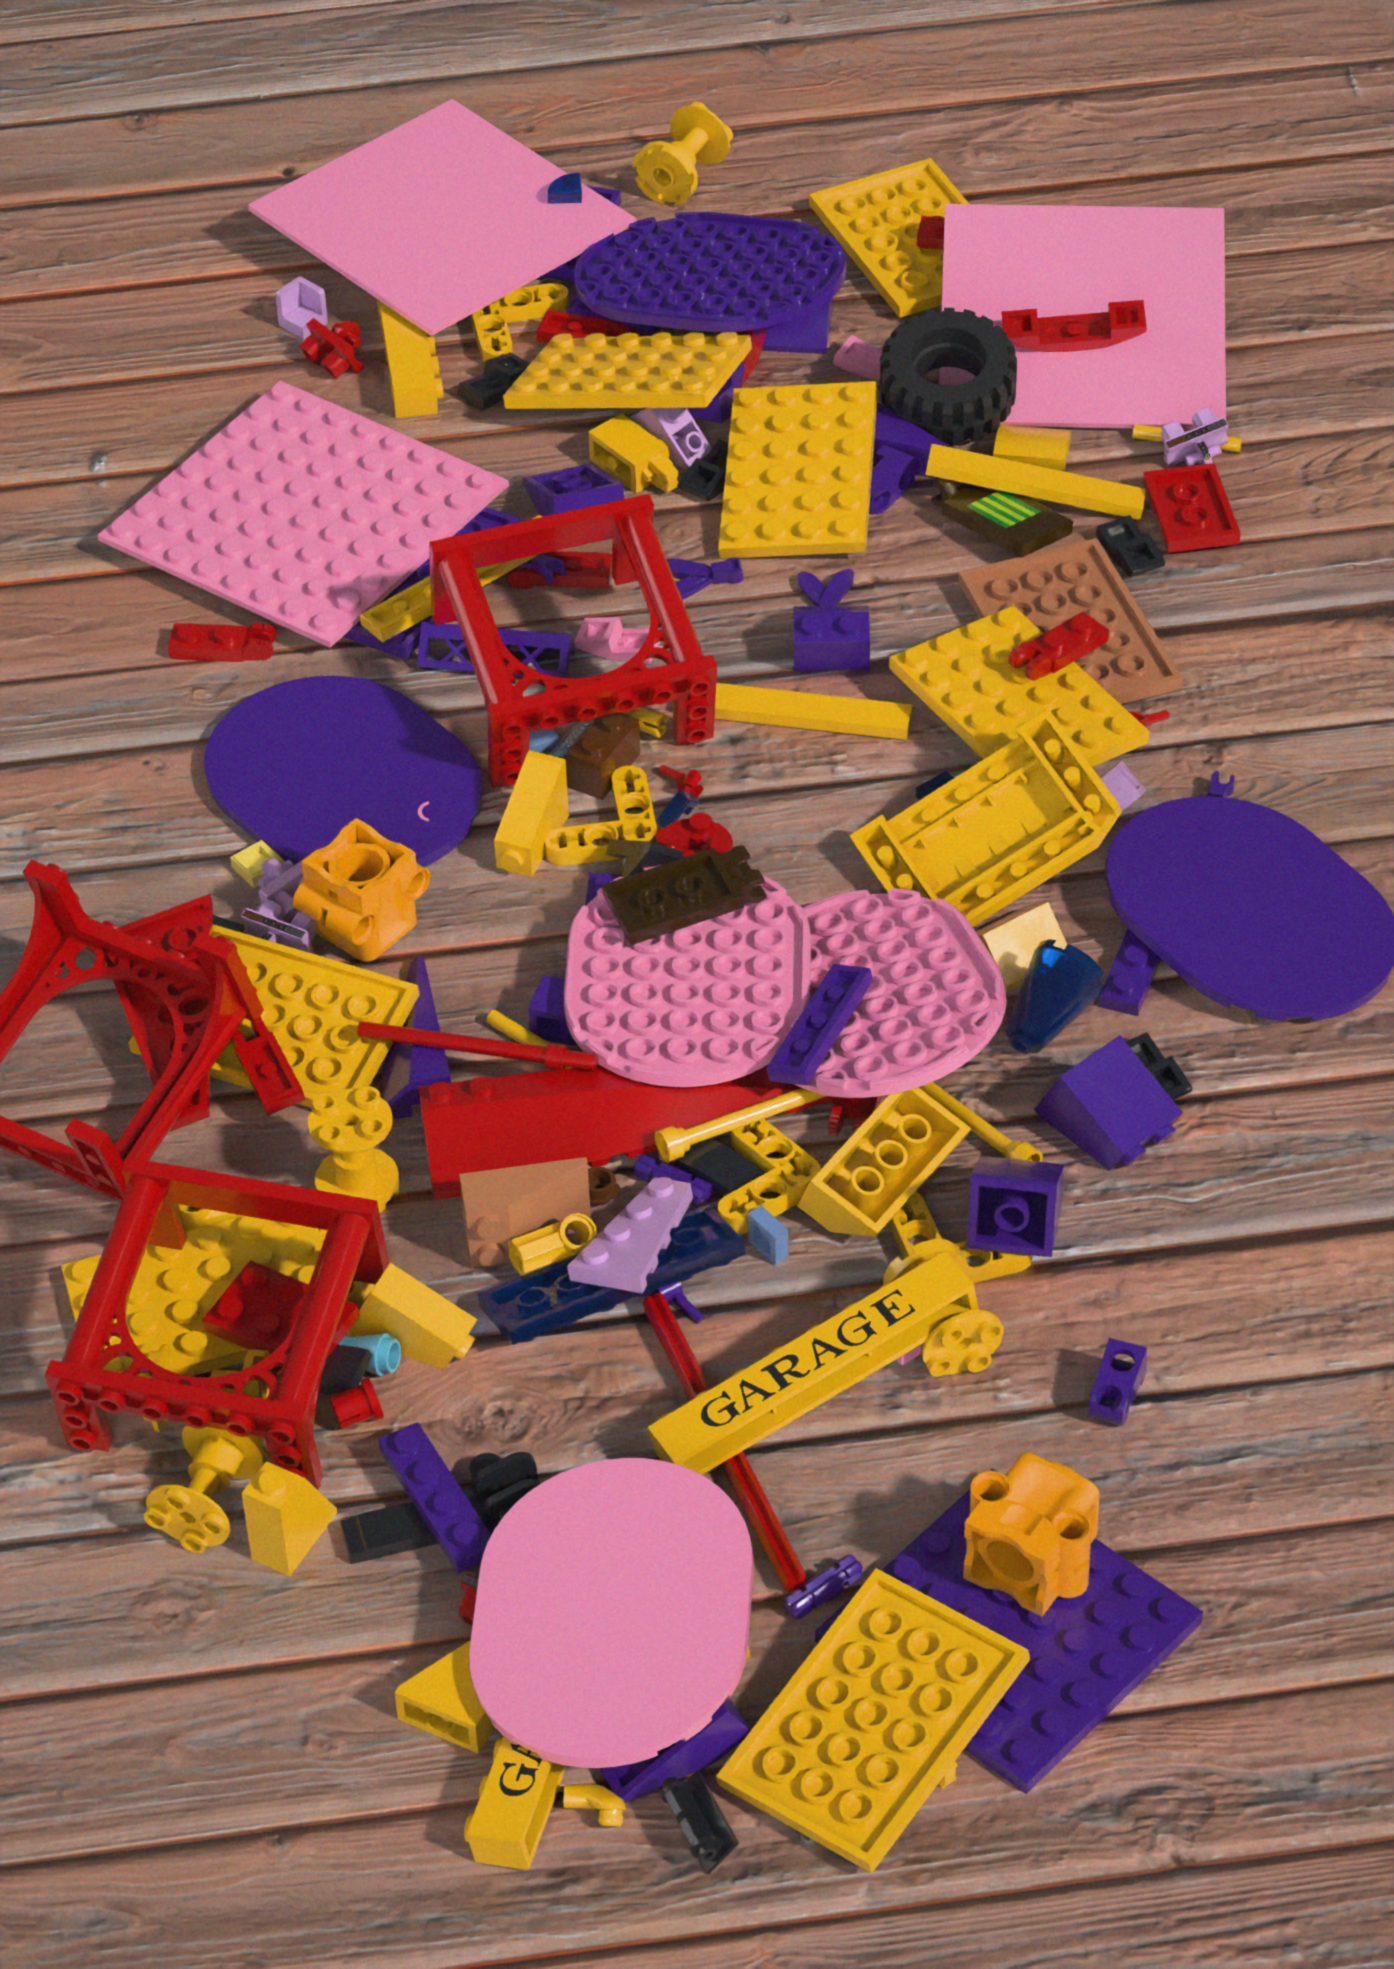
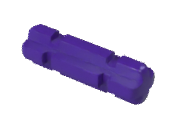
[634,1154,712,1205]
[783,1554,863,1620]

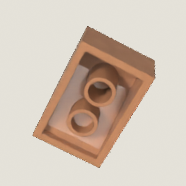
[459,1157,591,1268]

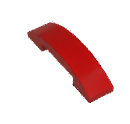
[1001,300,1147,352]

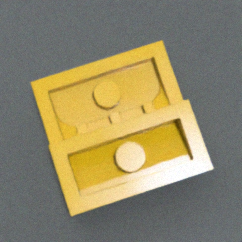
[993,425,1071,471]

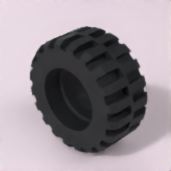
[880,308,1017,445]

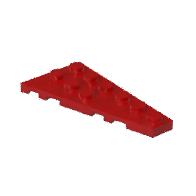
[106,894,213,1131]

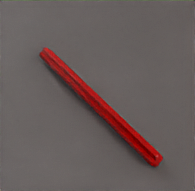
[642,1292,807,1593]

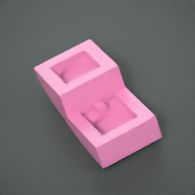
[832,335,885,381]
[574,617,661,664]

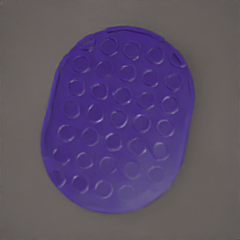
[574,212,847,332]
[204,676,483,867]
[1105,796,1394,1021]

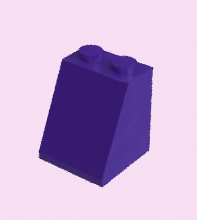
[1034,1035,1183,1171]
[967,1155,1065,1257]

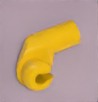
[563,1784,626,1826]

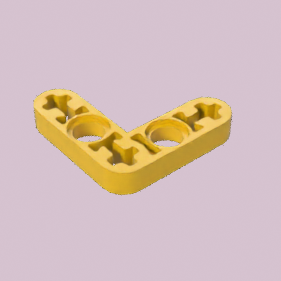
[470,283,569,365]
[544,765,657,866]
[718,1119,821,1235]
[888,1192,1033,1283]

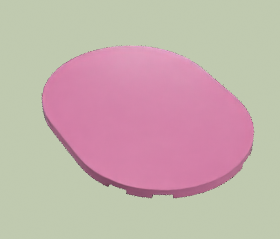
[564,865,811,1087]
[795,888,1007,1098]
[469,1458,754,1768]

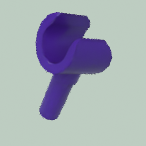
[652,1275,705,1324]

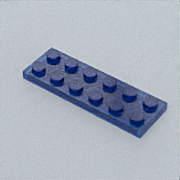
[477,1204,746,1345]

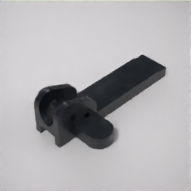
[340,1452,541,1564]

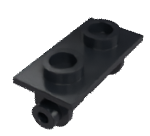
[661,1771,739,1874]

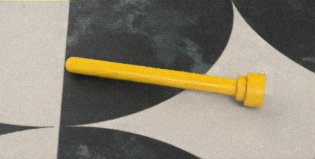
[919,1082,1043,1162]
[654,1088,828,1163]

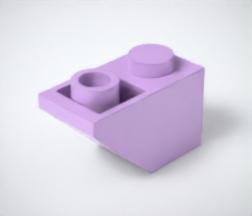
[629,408,712,469]

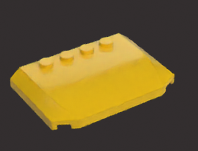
[849,708,1122,927]

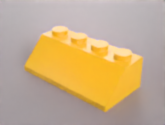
[797,1087,971,1237]

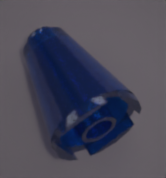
[1005,939,1108,1054]

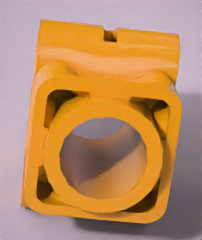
[293,818,431,962]
[963,1452,1100,1617]

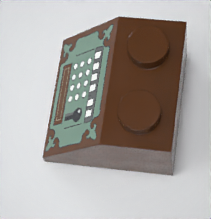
[548,713,640,800]

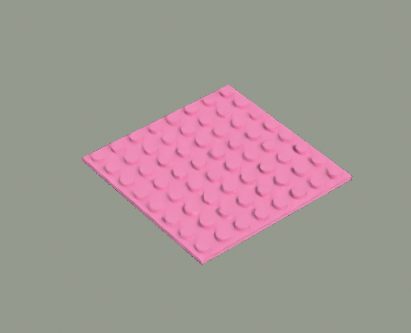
[248,99,636,336]
[939,204,1226,430]
[98,380,509,648]

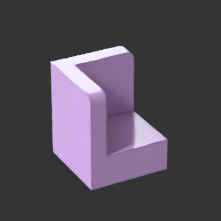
[275,276,328,340]
[1100,760,1146,811]

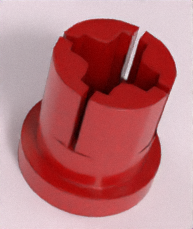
[329,1377,384,1430]

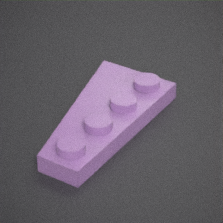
[567,1177,693,1294]

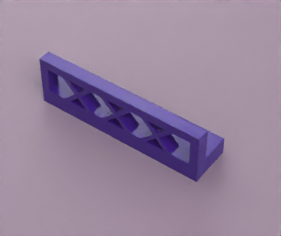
[417,621,575,678]

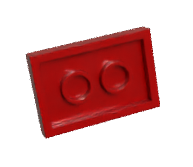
[1143,463,1241,553]
[202,1260,360,1359]

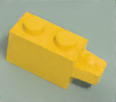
[588,413,679,493]

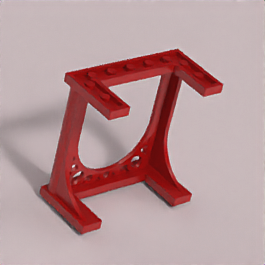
[429,494,717,788]
[0,859,264,1203]
[45,1157,390,1490]

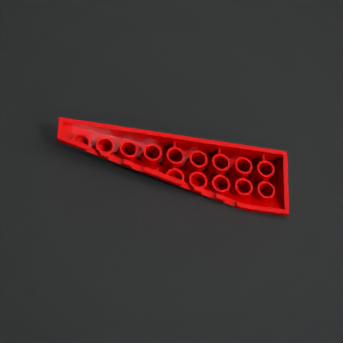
[418,1065,835,1200]

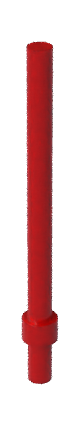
[357,1021,598,1071]

